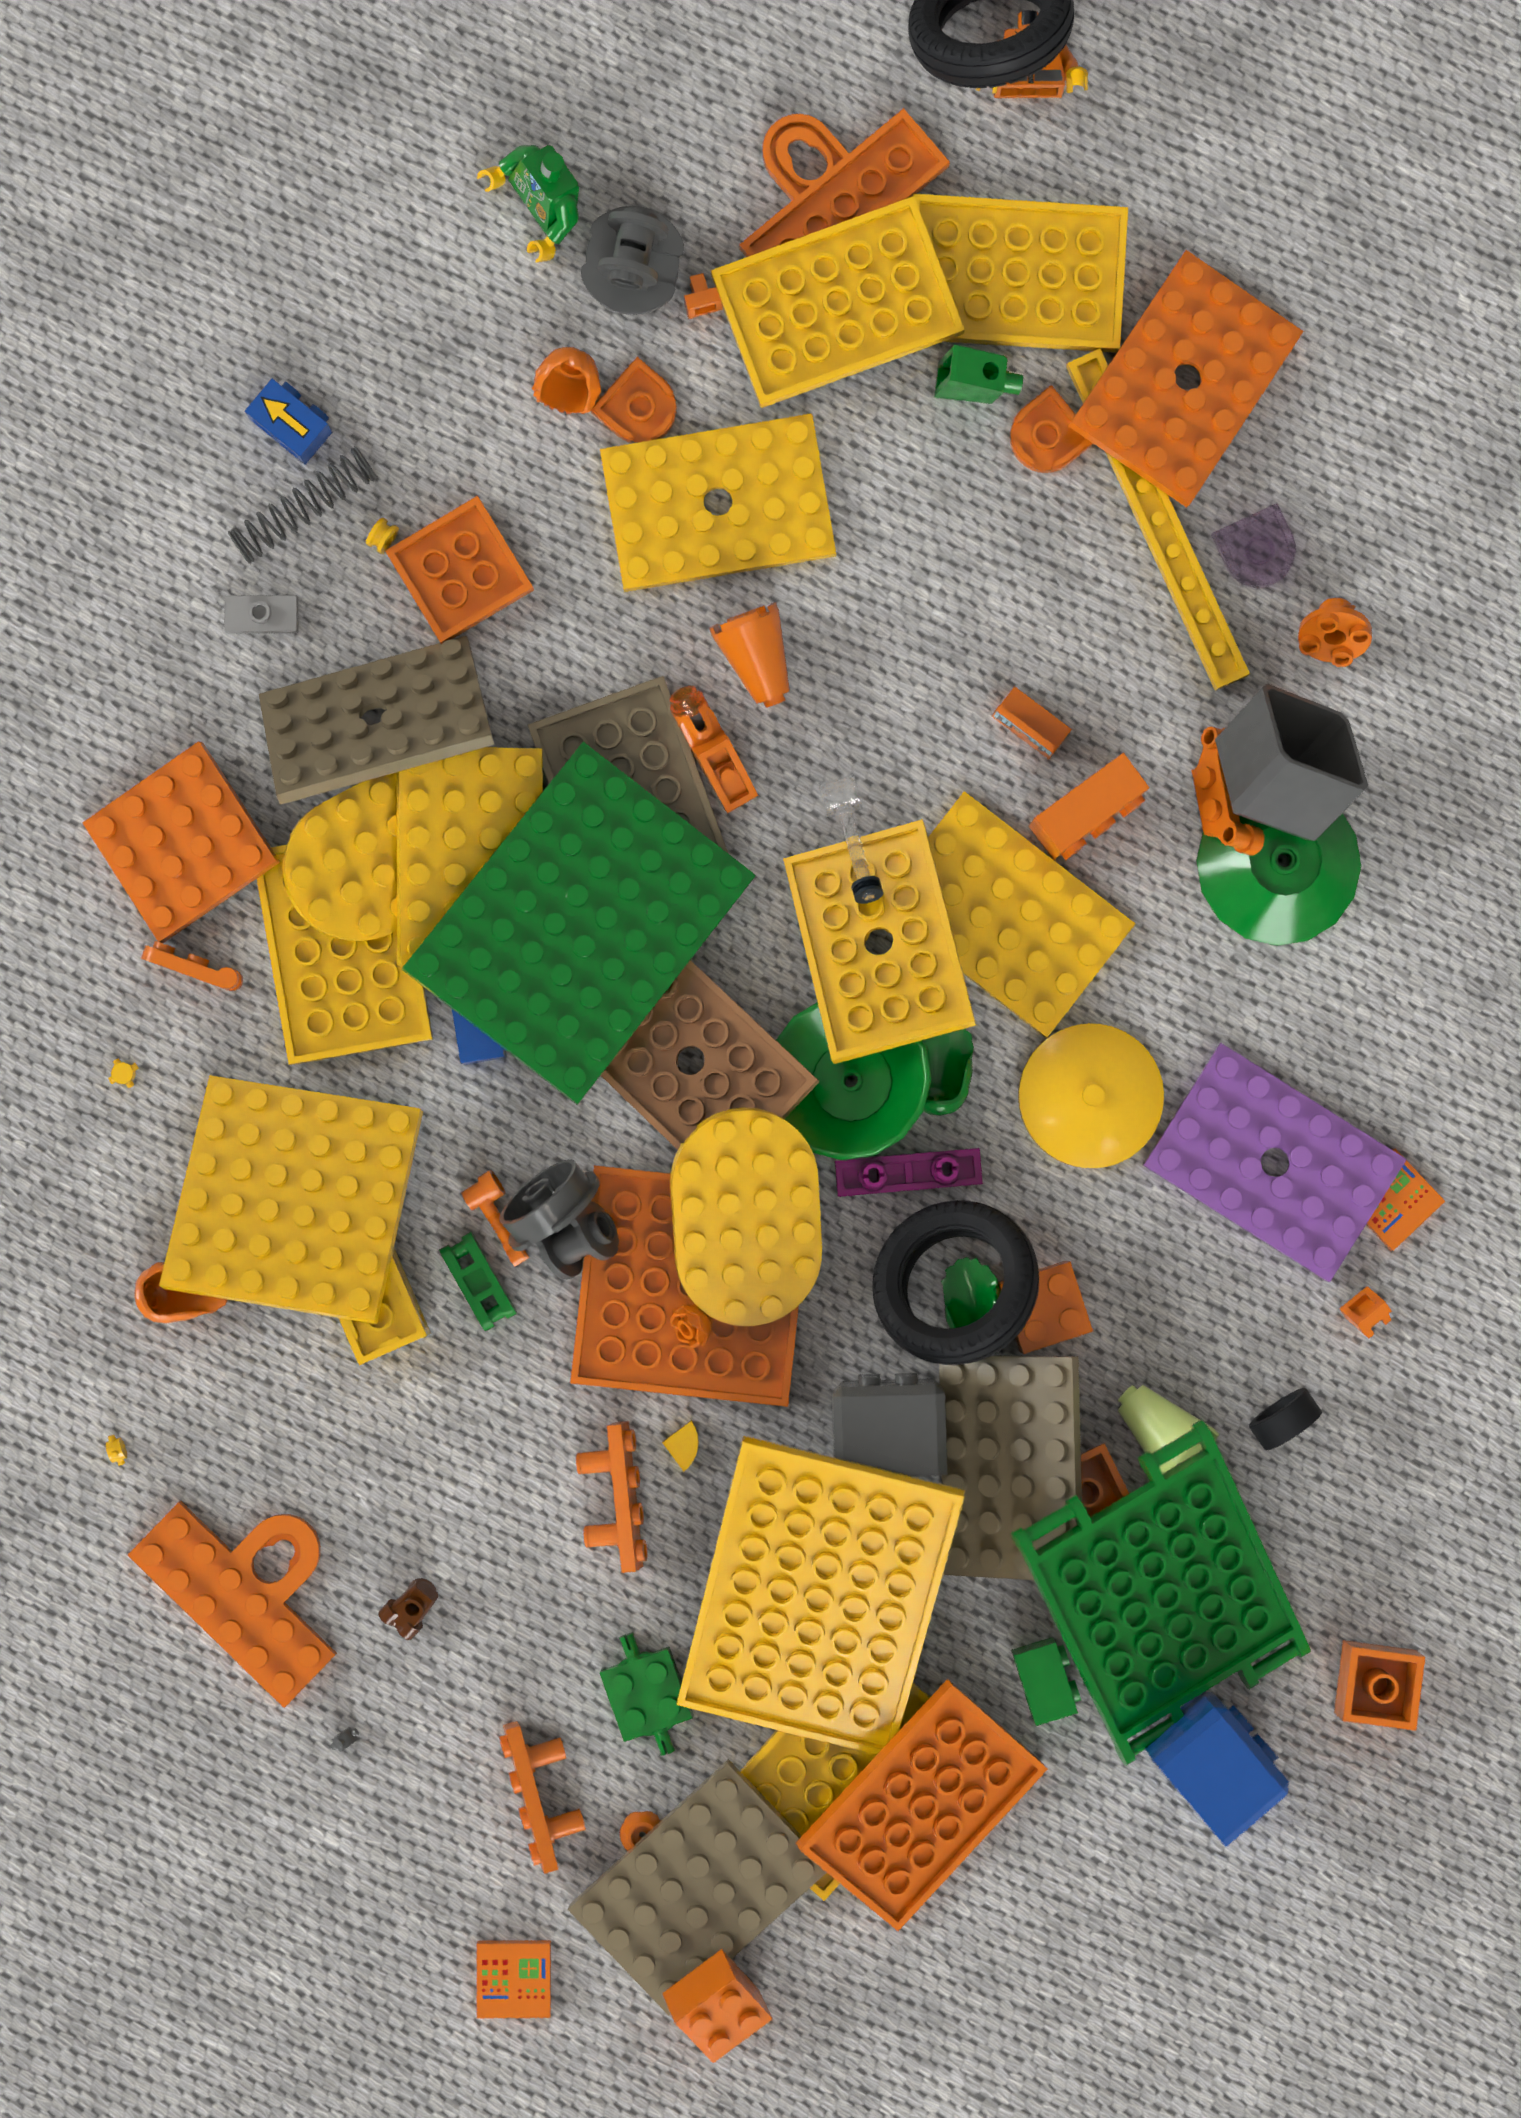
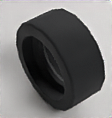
[1249,1388,1322,1450]

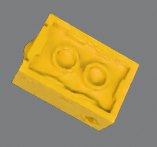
[339,1248,431,1365]

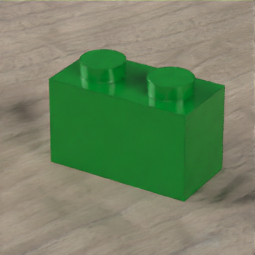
[1011,1637,1081,1726]

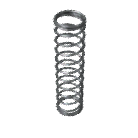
[228,446,377,564]

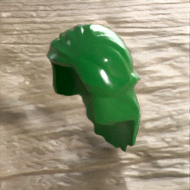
[923,1028,974,1116]
[941,1257,1001,1329]

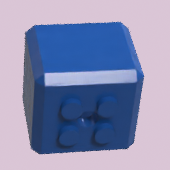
[1145,1691,1289,1847]

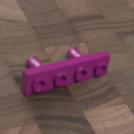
[834,1148,983,1197]

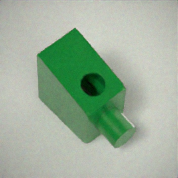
[934,345,1024,404]

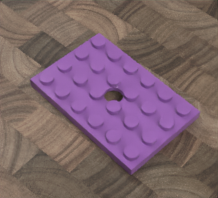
[1143,1043,1407,1282]

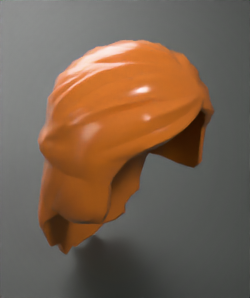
[134,1262,228,1324]

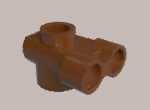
[378,1578,438,1640]

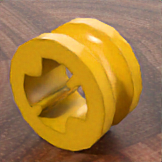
[366,517,399,555]

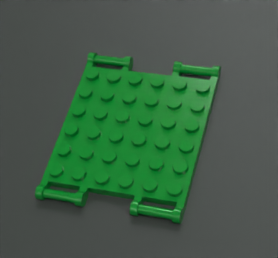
[1011,1420,1311,1766]

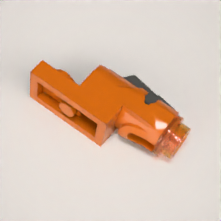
[669,685,759,813]

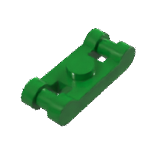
[439,1232,517,1332]

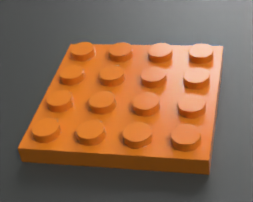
[82,741,280,943]

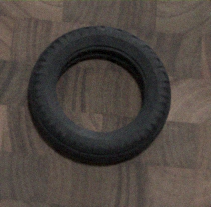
[908,0,1074,88]
[872,1200,1039,1365]

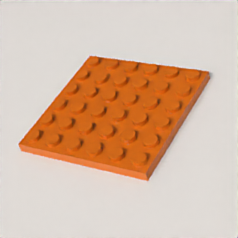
[570,1165,799,1407]

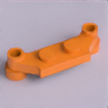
[1192,726,1264,856]

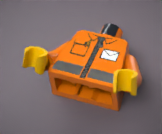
[975,10,1088,98]

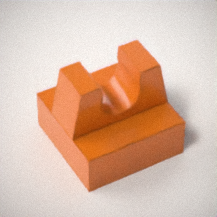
[684,273,723,319]
[1339,1286,1392,1339]

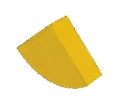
[662,1420,699,1472]

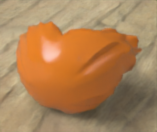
[532,347,601,415]

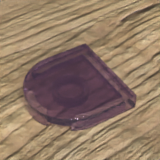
[1211,503,1296,588]

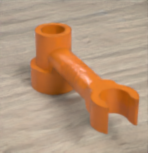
[461,1170,529,1267]

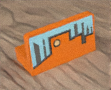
[992,686,1072,759]

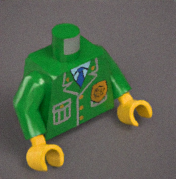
[477,145,579,263]

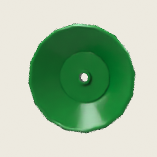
[1196,813,1362,946]
[776,1002,932,1160]

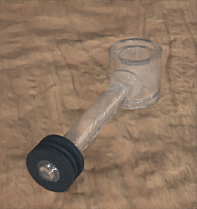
[818,774,883,904]

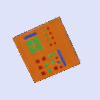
[1366,1148,1445,1251]
[477,1940,551,2018]

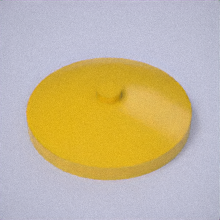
[1018,1023,1164,1168]

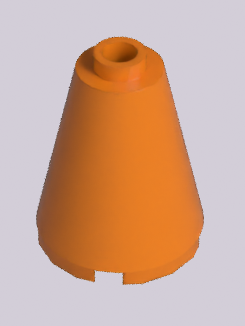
[709,602,790,708]

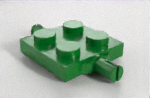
[600,1632,694,1756]

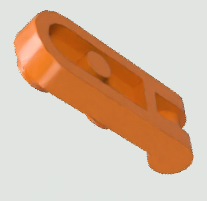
[141,941,243,991]

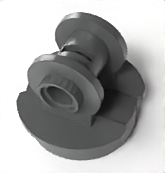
[581,206,684,315]
[500,1159,619,1280]

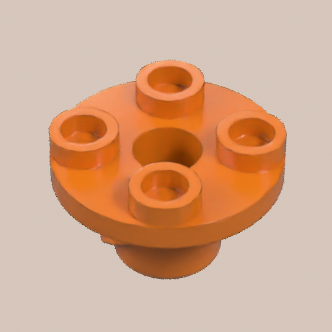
[1298,597,1372,667]

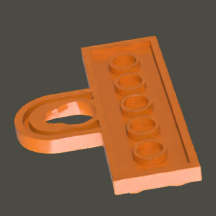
[739,108,950,257]
[128,1501,337,1708]

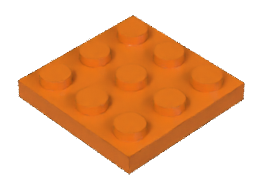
[385,495,534,644]

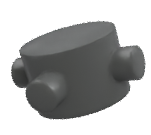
[331,1727,359,1752]

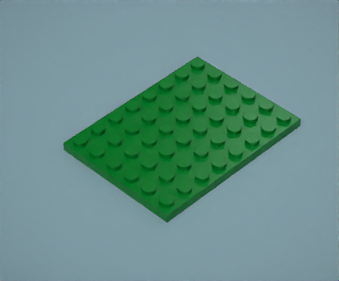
[402,742,756,1105]

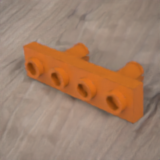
[576,1421,648,1573]
[499,1721,586,1874]

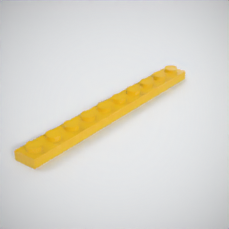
[1066,348,1250,691]

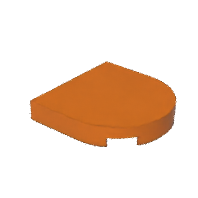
[590,356,677,443]
[1010,385,1093,473]

